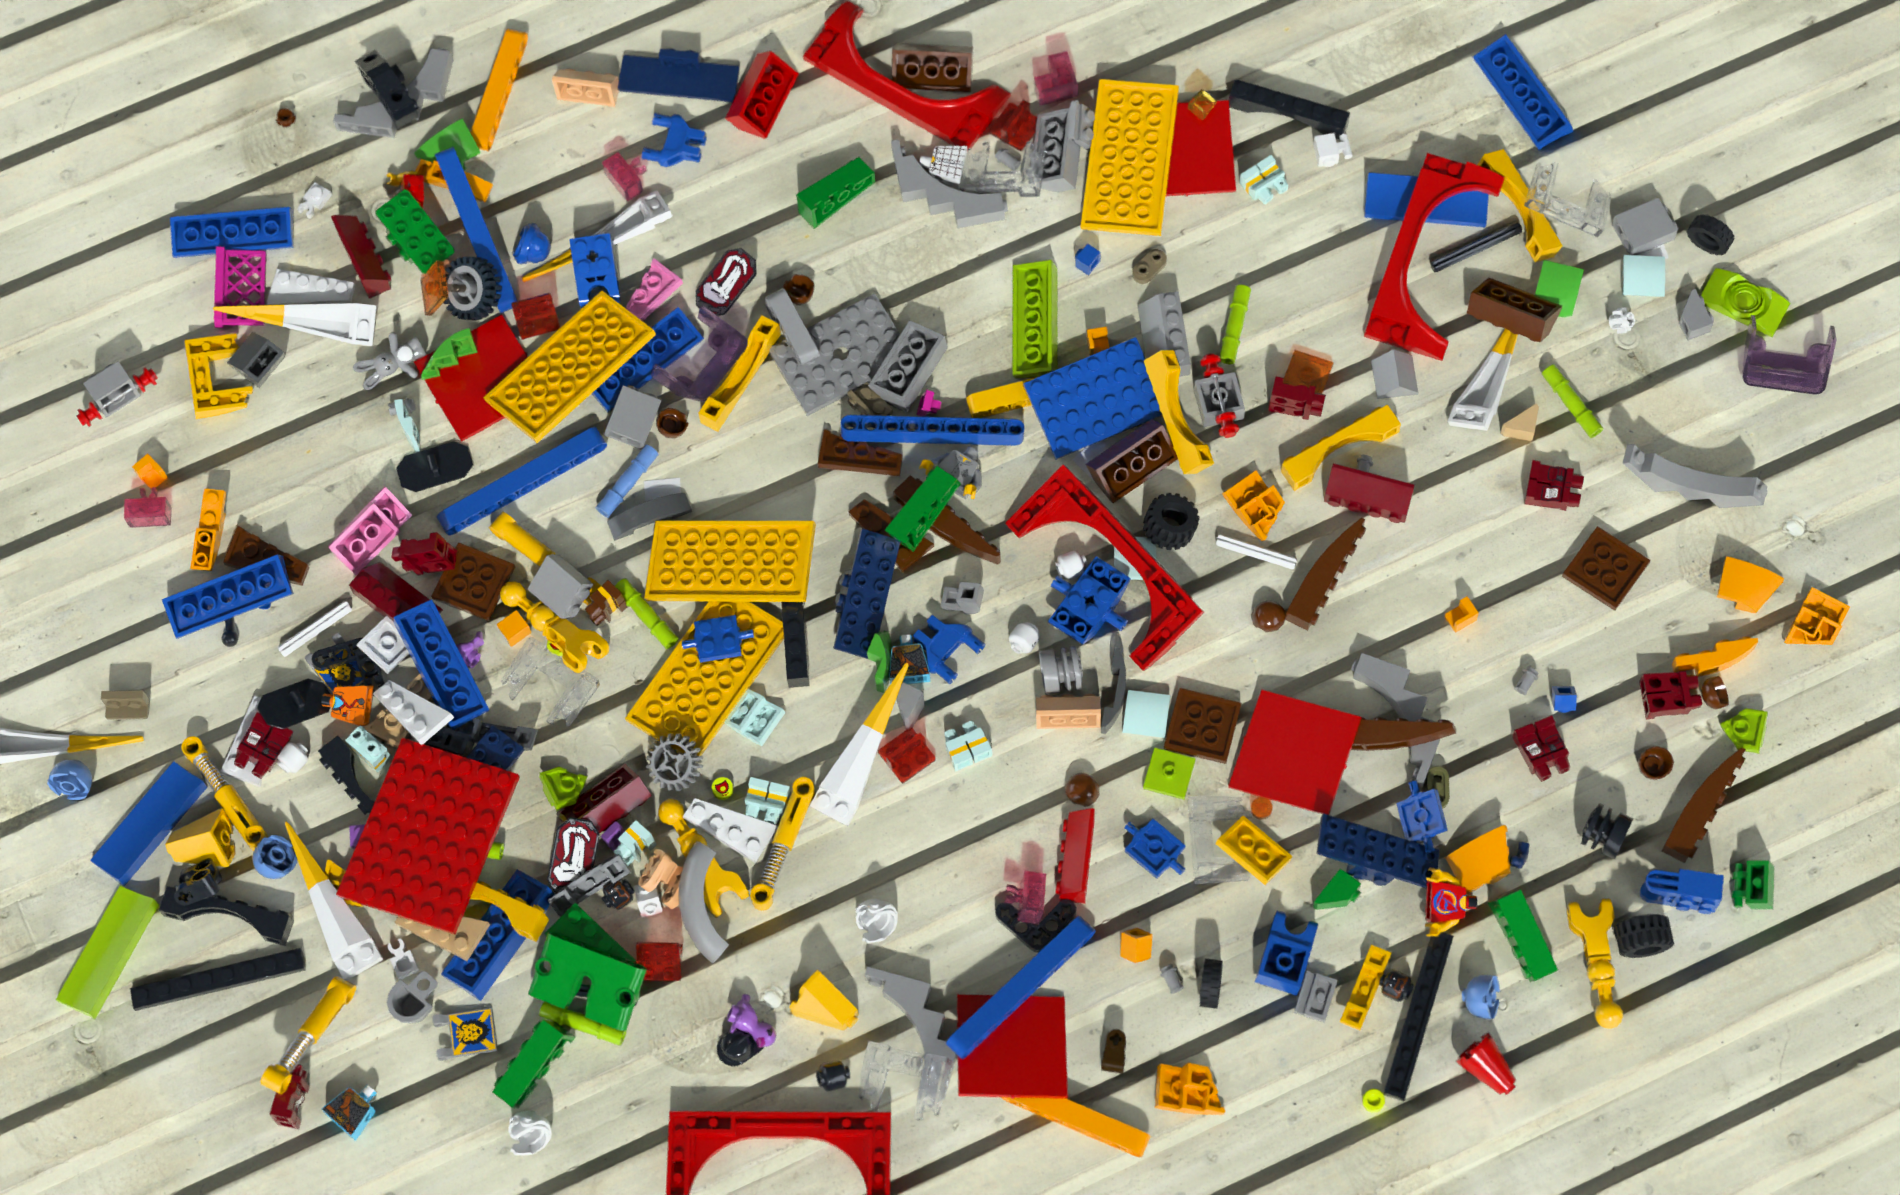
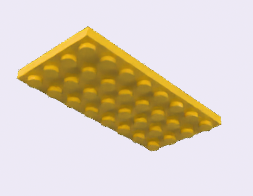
[1081,79,1179,236]
[484,291,656,443]
[644,521,816,602]
[625,601,784,756]

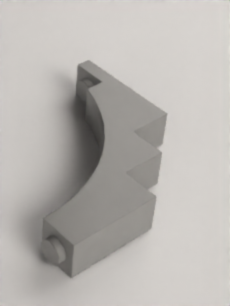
[333,48,453,138]
[891,139,1008,228]
[1623,444,1767,508]
[1351,653,1440,789]
[865,967,957,1101]

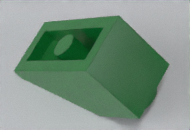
[1313,868,1362,910]

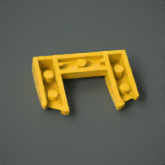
[184,333,253,419]

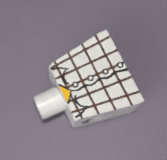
[919,146,967,189]

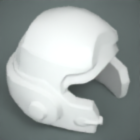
[855,899,898,943]
[509,1111,551,1155]

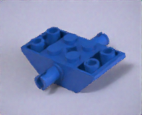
[1048,556,1131,644]

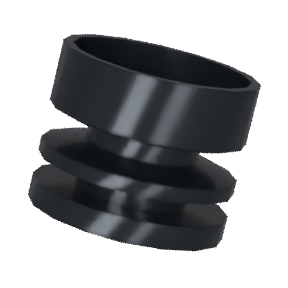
[1581,803,1634,859]

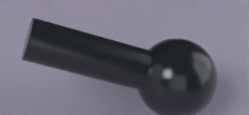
[221,618,238,647]

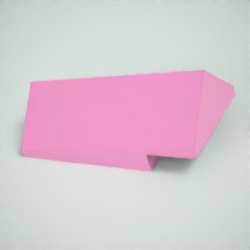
[328,486,412,575]

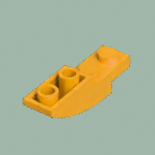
[415,159,493,203]
[190,489,226,571]
[1672,636,1758,677]

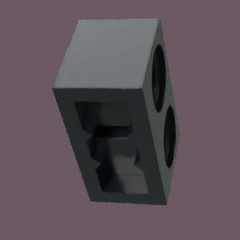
[424,727,474,758]

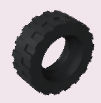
[1687,214,1735,256]
[1199,958,1223,1009]

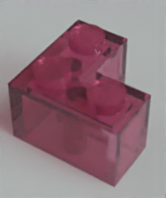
[1034,51,1078,106]

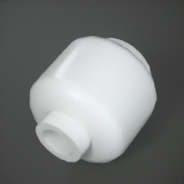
[1055,550,1088,580]
[1009,622,1040,654]
[276,742,308,773]

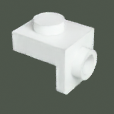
[634,884,663,918]

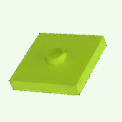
[1143,747,1196,800]

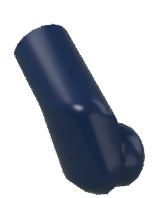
[1509,842,1530,869]

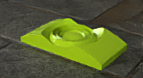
[1701,268,1790,337]

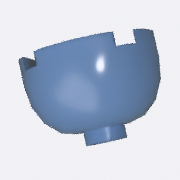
[47,760,92,800]
[253,835,297,879]
[1462,975,1500,1019]

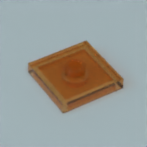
[420,261,448,316]
[1283,350,1334,394]

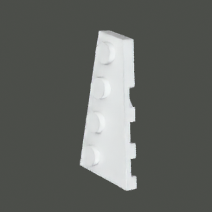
[266,269,356,305]
[373,680,454,745]
[220,696,269,787]
[683,798,778,863]

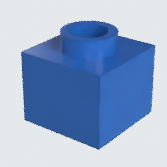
[1075,243,1101,276]
[1552,686,1577,713]

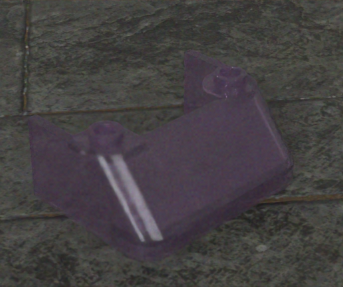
[651,305,748,402]
[1742,315,1837,395]

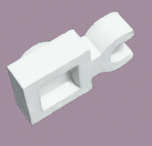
[298,182,332,219]
[388,938,419,980]

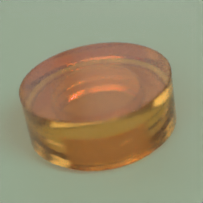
[1251,797,1273,820]

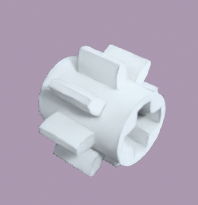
[1609,307,1635,334]

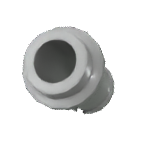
[995,148,1021,172]
[388,397,416,416]
[1356,455,1373,472]
[1514,667,1539,695]
[1160,964,1184,994]

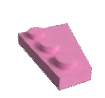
[626,258,683,321]

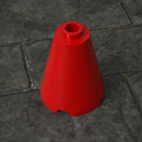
[1456,1032,1516,1095]

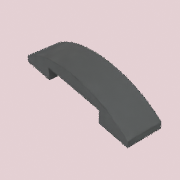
[607,493,692,541]
[1101,647,1126,734]
[456,718,538,751]
[548,854,631,917]

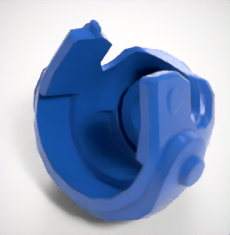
[512,223,551,264]

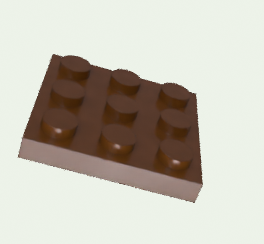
[1562,526,1651,611]
[431,542,515,621]
[1164,688,1242,764]

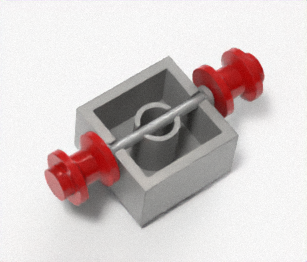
[1194,353,1245,438]
[76,361,158,427]

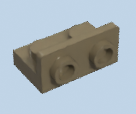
[847,382,893,416]
[101,691,150,720]

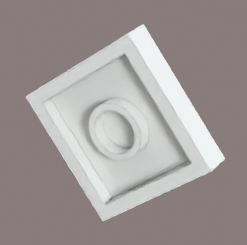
[357,616,409,674]

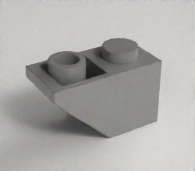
[1679,289,1714,340]

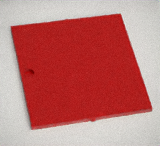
[1166,100,1236,197]
[414,315,528,442]
[1228,689,1362,815]
[957,994,1068,1099]

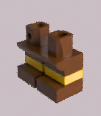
[584,580,627,626]

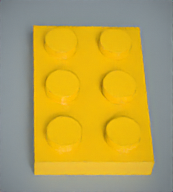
[1216,815,1293,885]

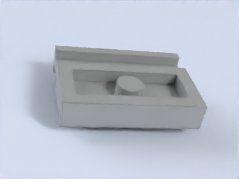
[1068,100,1095,149]
[1294,970,1337,1023]

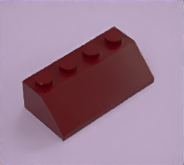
[331,215,392,299]
[1324,463,1415,523]
[349,562,443,621]
[556,764,652,834]

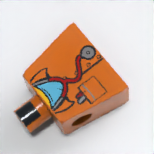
[321,685,374,726]

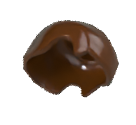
[783,274,815,305]
[656,408,689,439]
[1251,600,1286,632]
[1701,676,1729,709]
[1638,746,1674,780]
[1065,773,1100,807]

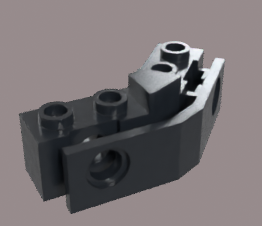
[355,50,419,129]

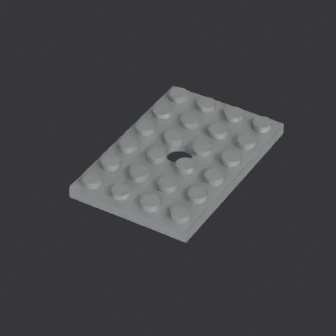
[769,294,900,416]

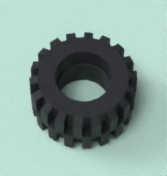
[1143,493,1200,550]
[1614,914,1674,958]

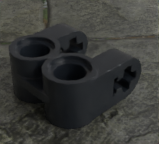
[174,858,222,905]

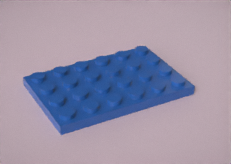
[1023,337,1163,460]

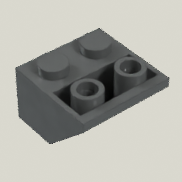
[227,332,285,388]

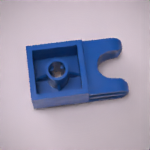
[569,233,621,308]
[1640,869,1724,914]
[1255,910,1318,996]

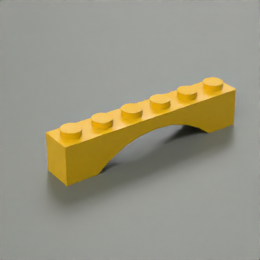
[1477,149,1563,263]
[698,315,781,432]
[1144,350,1214,474]
[1281,404,1401,491]
[470,881,549,942]

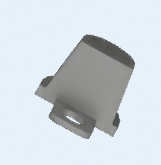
[387,971,438,1023]

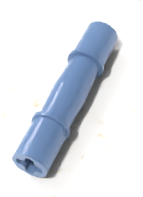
[596,444,659,518]

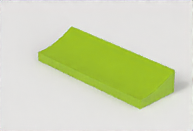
[1013,260,1058,379]
[56,886,159,1019]

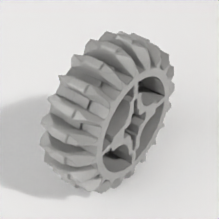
[646,733,703,791]

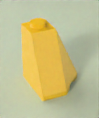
[165,808,235,867]
[789,970,859,1031]

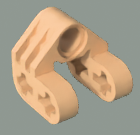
[638,849,683,909]

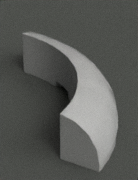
[678,841,729,963]

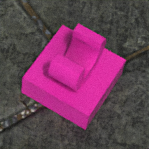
[916,390,942,417]

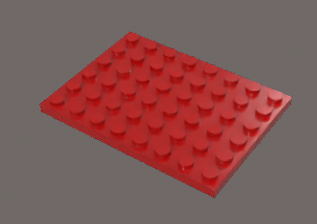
[336,738,520,935]

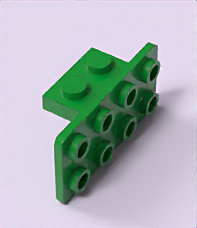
[376,190,455,274]

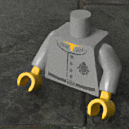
[919,447,982,499]

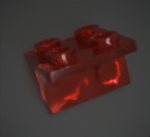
[989,100,1037,152]
[511,293,560,339]
[878,727,936,784]
[636,942,683,981]

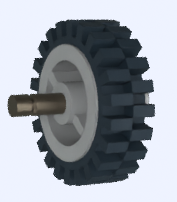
[441,257,501,320]

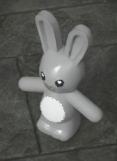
[353,332,426,390]

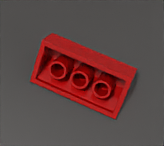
[725,51,799,139]
[1056,808,1095,904]

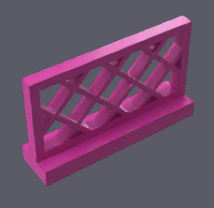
[214,247,266,328]

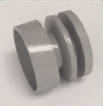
[1039,646,1083,695]

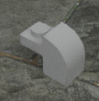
[941,582,984,614]

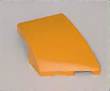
[1222,470,1285,541]
[1717,556,1784,614]
[1784,587,1850,645]
[1445,825,1511,895]
[1155,1063,1225,1115]

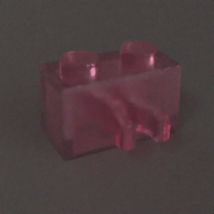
[602,152,647,202]
[124,487,172,528]
[1005,871,1046,924]

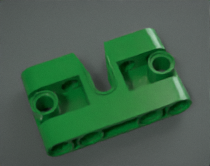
[528,931,647,1031]

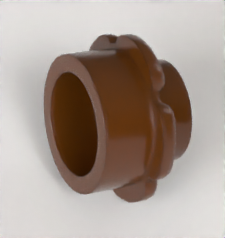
[276,108,296,128]

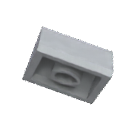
[1371,349,1418,399]
[892,680,925,733]

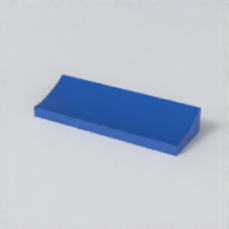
[1473,34,1574,150]
[1364,172,1489,228]
[170,207,294,258]
[591,307,704,413]
[162,555,294,639]
[393,599,489,730]
[90,761,207,886]
[441,869,554,1002]

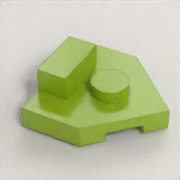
[1720,708,1768,753]
[539,767,587,810]

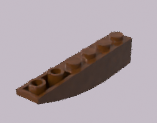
[893,475,1001,565]
[1285,517,1366,631]
[1351,717,1457,751]
[1661,748,1746,863]

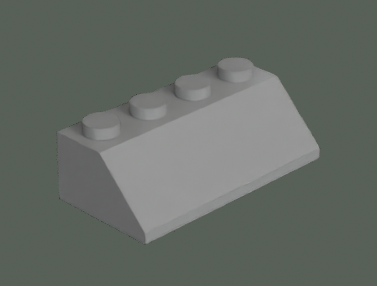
[1029,108,1081,192]
[1138,291,1191,376]
[868,320,948,412]

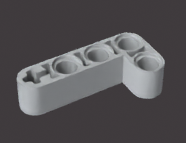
[765,288,820,366]

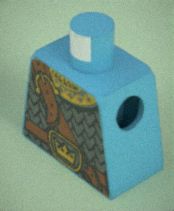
[889,635,931,684]
[321,1084,377,1141]

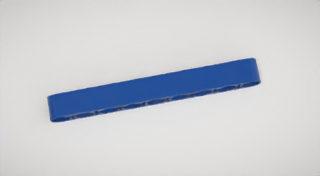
[435,147,519,314]
[841,415,1025,446]
[437,427,607,535]
[946,916,1096,1059]

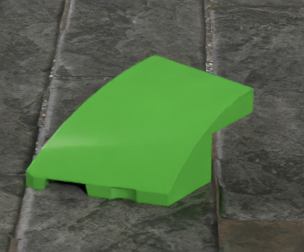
[414,119,481,170]
[1535,260,1584,318]
[421,328,477,380]
[867,630,892,693]

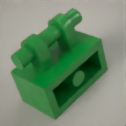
[1732,860,1775,909]

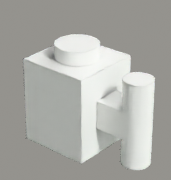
[1313,133,1352,167]

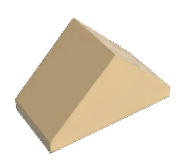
[1501,403,1539,441]

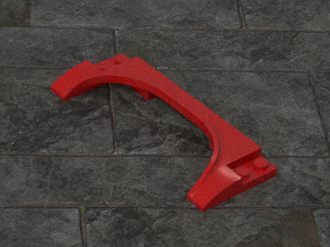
[803,0,1011,154]
[1364,153,1505,361]
[1005,464,1204,671]
[666,1111,892,1195]

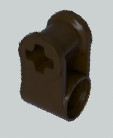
[1101,1029,1126,1074]

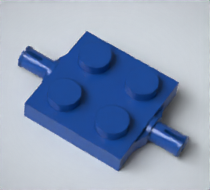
[682,615,754,663]
[1396,781,1448,853]
[1124,819,1186,879]

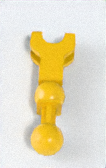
[500,581,609,673]
[658,799,750,918]
[1566,898,1623,1029]

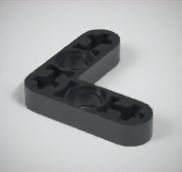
[312,637,384,697]
[995,899,1076,952]

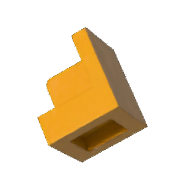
[1087,327,1110,356]
[132,453,168,490]
[1445,596,1479,633]
[497,610,531,647]
[1120,928,1153,963]

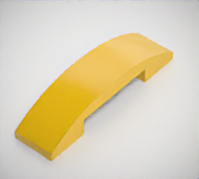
[1340,945,1391,1030]

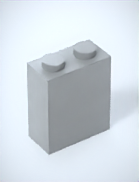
[1612,198,1678,255]
[604,386,661,450]
[528,555,593,619]

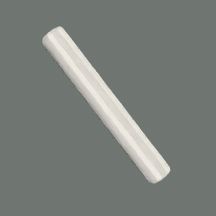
[1216,534,1297,569]
[278,601,352,657]

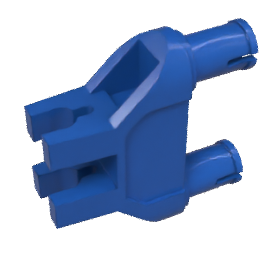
[642,113,707,167]
[913,615,986,684]

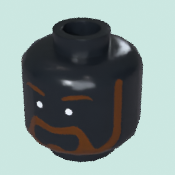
[602,879,635,910]
[1379,970,1414,1002]
[816,1060,850,1091]

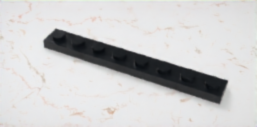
[1383,932,1454,1101]
[130,948,306,1011]

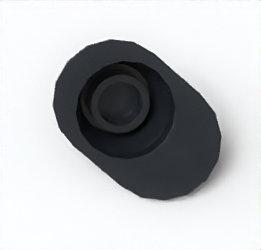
[717,1028,764,1066]

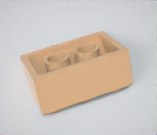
[552,69,619,107]
[1036,694,1101,729]

